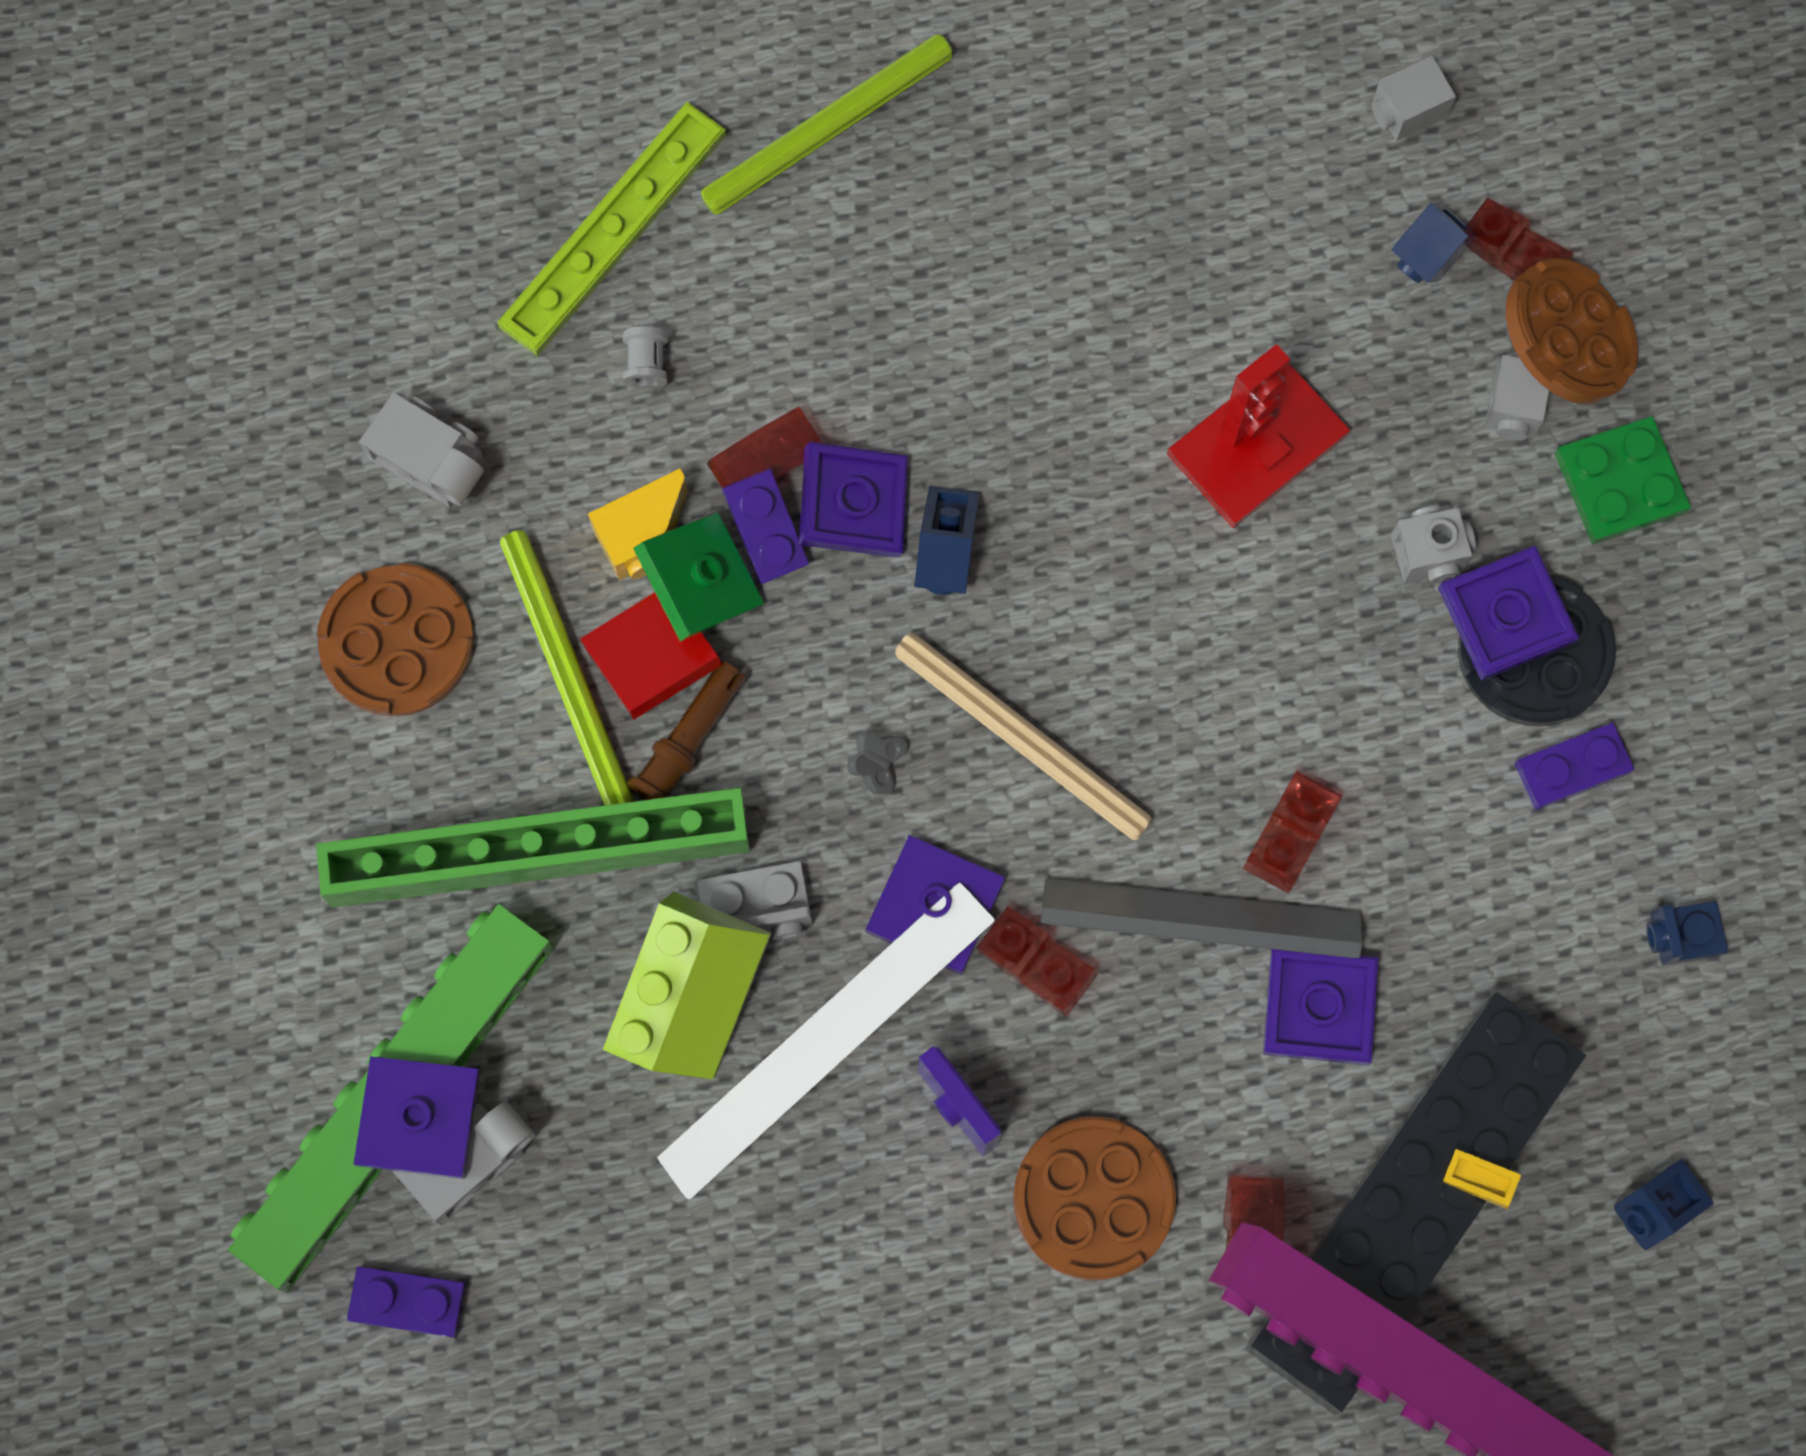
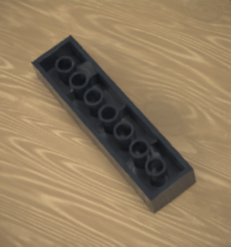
[1244,992,1587,1415]

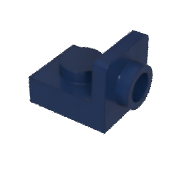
[1646,901,1728,966]
[1614,1158,1714,1250]

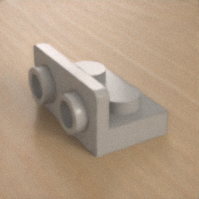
[697,861,812,940]

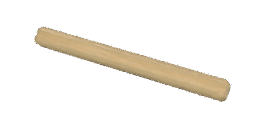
[895,632,1152,840]

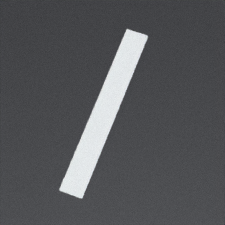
[657,883,994,1199]

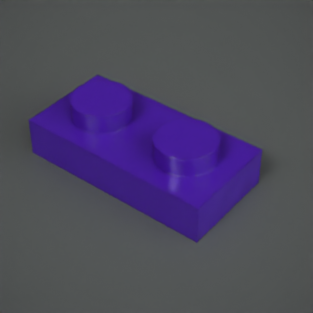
[721,468,809,584]
[1515,723,1635,811]
[347,1266,466,1338]

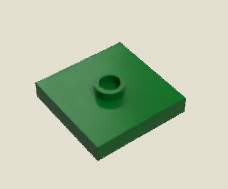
[633,512,764,641]

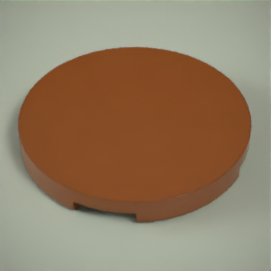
[1505,258,1638,404]
[317,563,474,716]
[1013,1117,1176,1281]

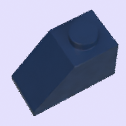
[914,486,980,595]

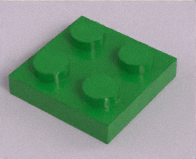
[1554,416,1691,545]

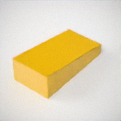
[1443,1149,1521,1210]

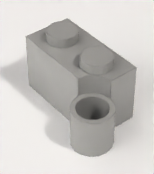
[359,392,485,509]
[393,1101,535,1226]

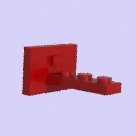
[1167,344,1350,529]

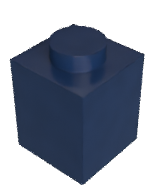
[1391,203,1478,283]

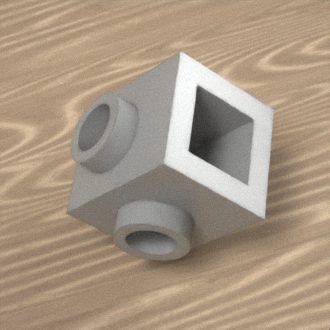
[1391,505,1476,584]

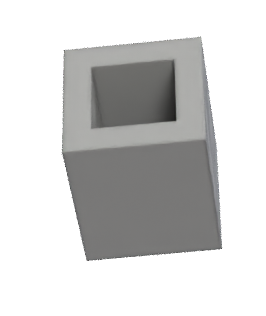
[1372,56,1456,141]
[1484,355,1549,440]

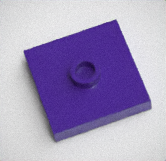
[799,442,908,557]
[1438,546,1579,681]
[865,835,1005,976]
[1263,949,1378,1066]
[918,1046,1001,1157]
[353,1056,480,1179]

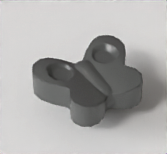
[847,732,907,794]

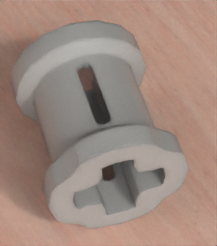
[623,326,668,389]

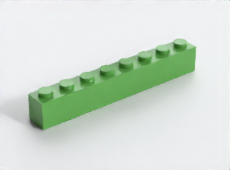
[316,788,750,908]
[227,904,554,1294]

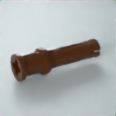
[627,660,746,800]

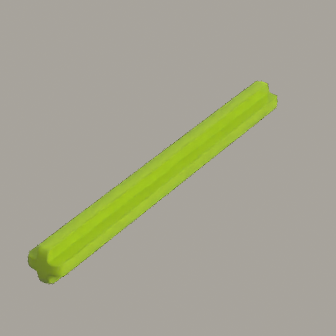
[701,34,952,215]
[500,530,634,805]

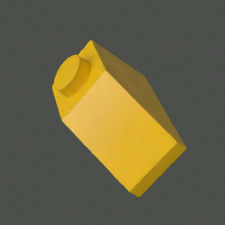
[588,468,688,581]

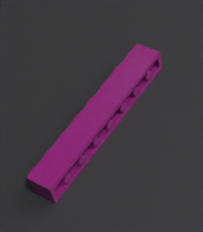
[1208,1222,1614,1456]

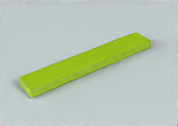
[497,102,726,357]

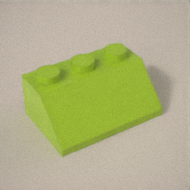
[602,891,771,1079]

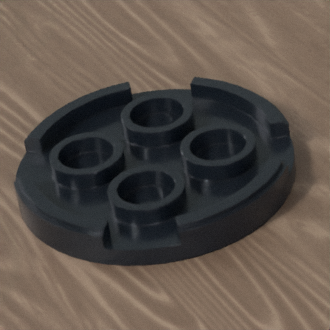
[1458,574,1616,726]

